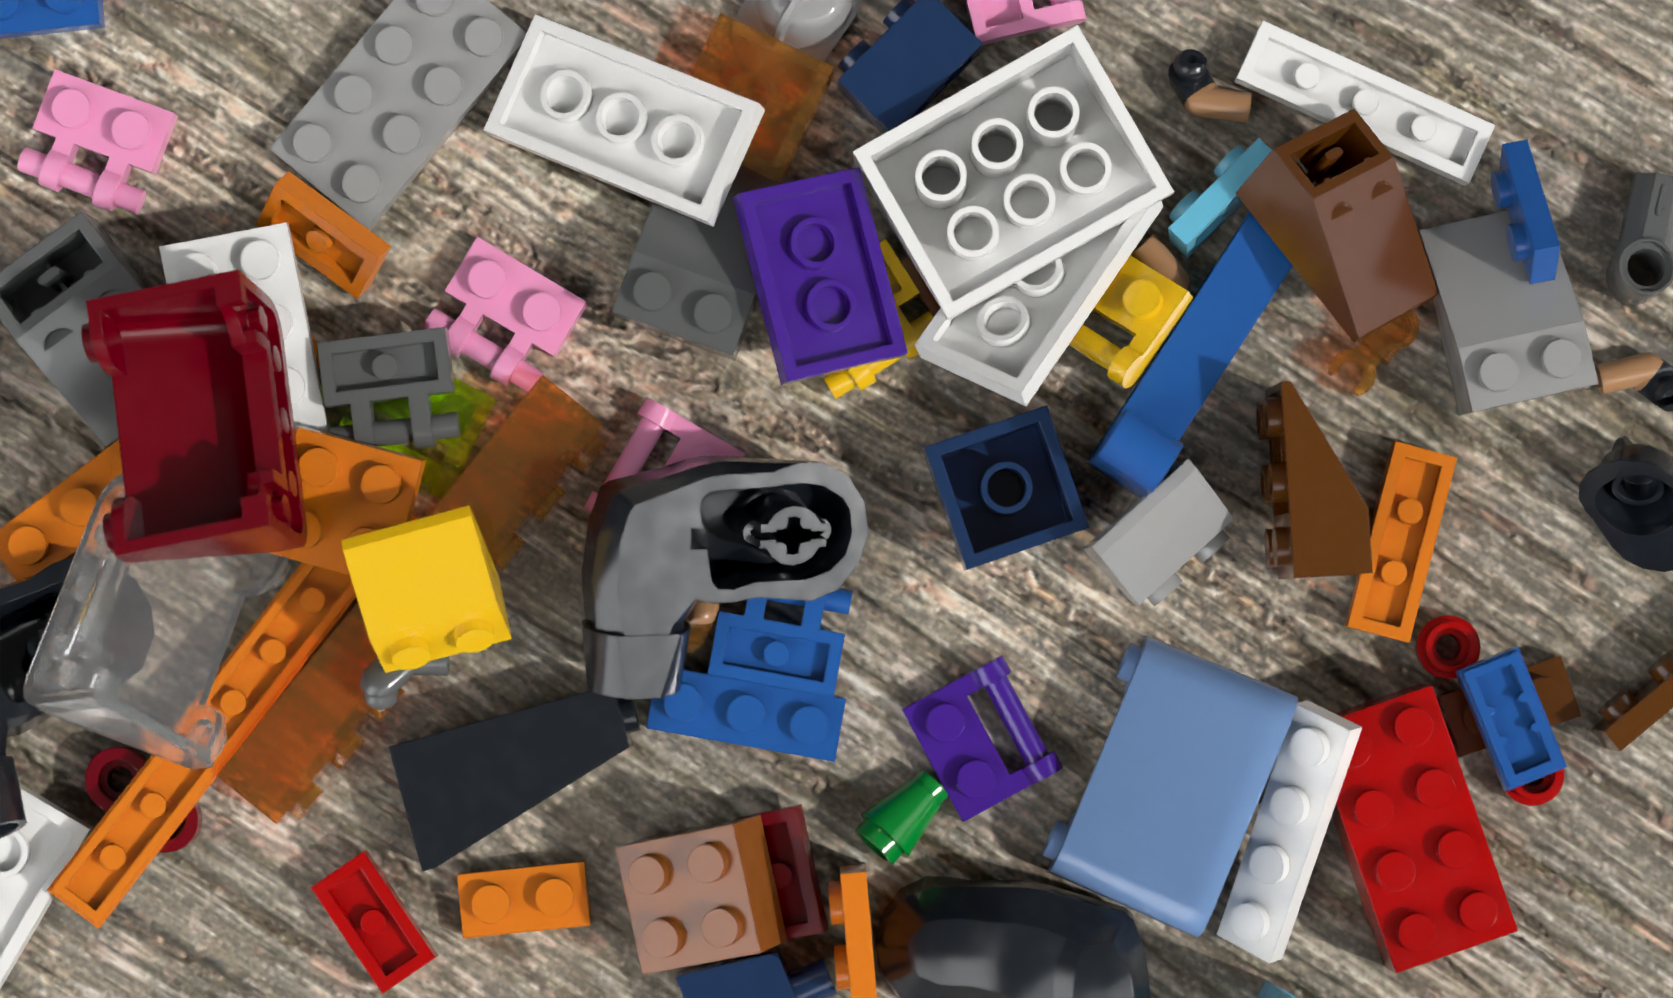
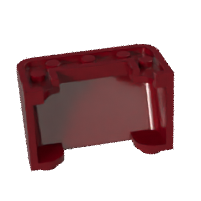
[81,269,307,563]

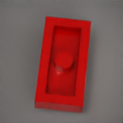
[311,850,438,994]

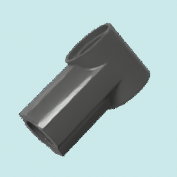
[1606,172,1673,305]

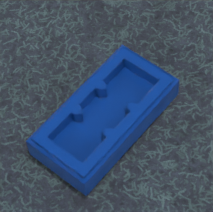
[1454,646,1567,791]

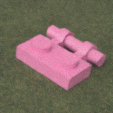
[17,69,178,214]
[422,237,588,395]

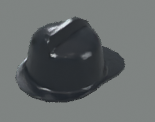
[1578,436,1673,572]

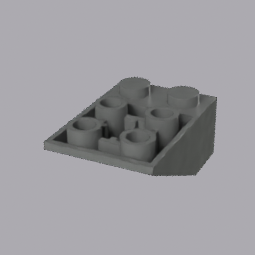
[0,211,148,447]

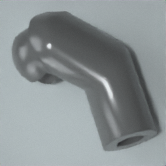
[360,656,450,710]

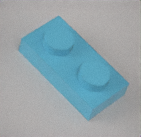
[1168,138,1272,259]

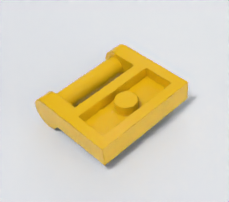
[1069,255,1194,389]

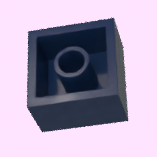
[923,405,1089,571]

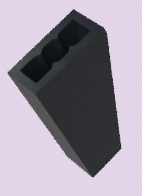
[388,691,641,872]

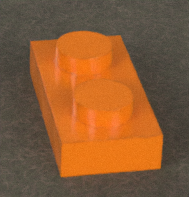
[256,171,391,300]
[457,860,592,939]

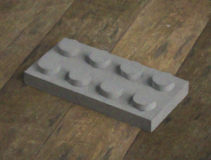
[269,0,527,231]

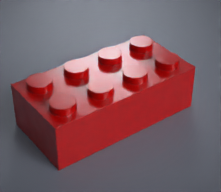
[1332,684,1518,973]

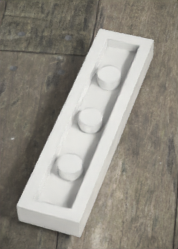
[1234,21,1495,186]
[1217,700,1362,963]

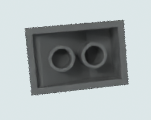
[612,161,796,361]

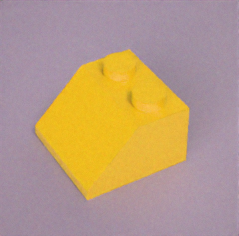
[341,505,512,673]

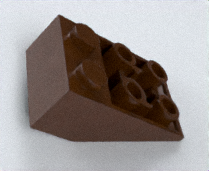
[1236,108,1438,343]
[1256,381,1373,580]

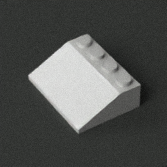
[853,25,1174,321]

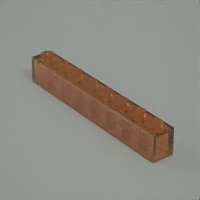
[216,375,607,824]

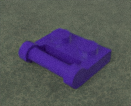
[902,655,1063,822]

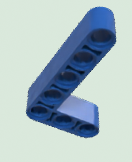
[1086,211,1293,498]

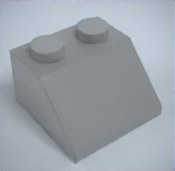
[1082,459,1234,606]

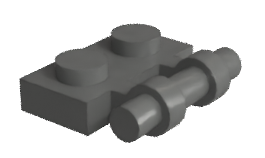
[317,327,461,449]

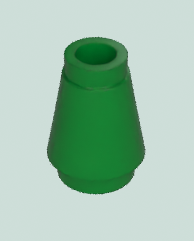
[855,770,948,865]

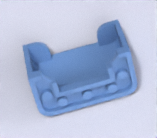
[1042,636,1298,938]

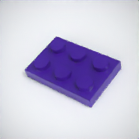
[733,167,908,385]

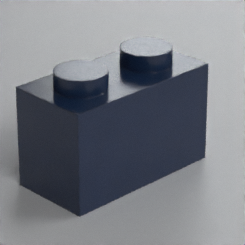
[838,0,983,134]

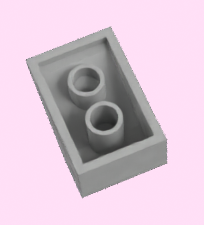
[1418,211,1599,416]

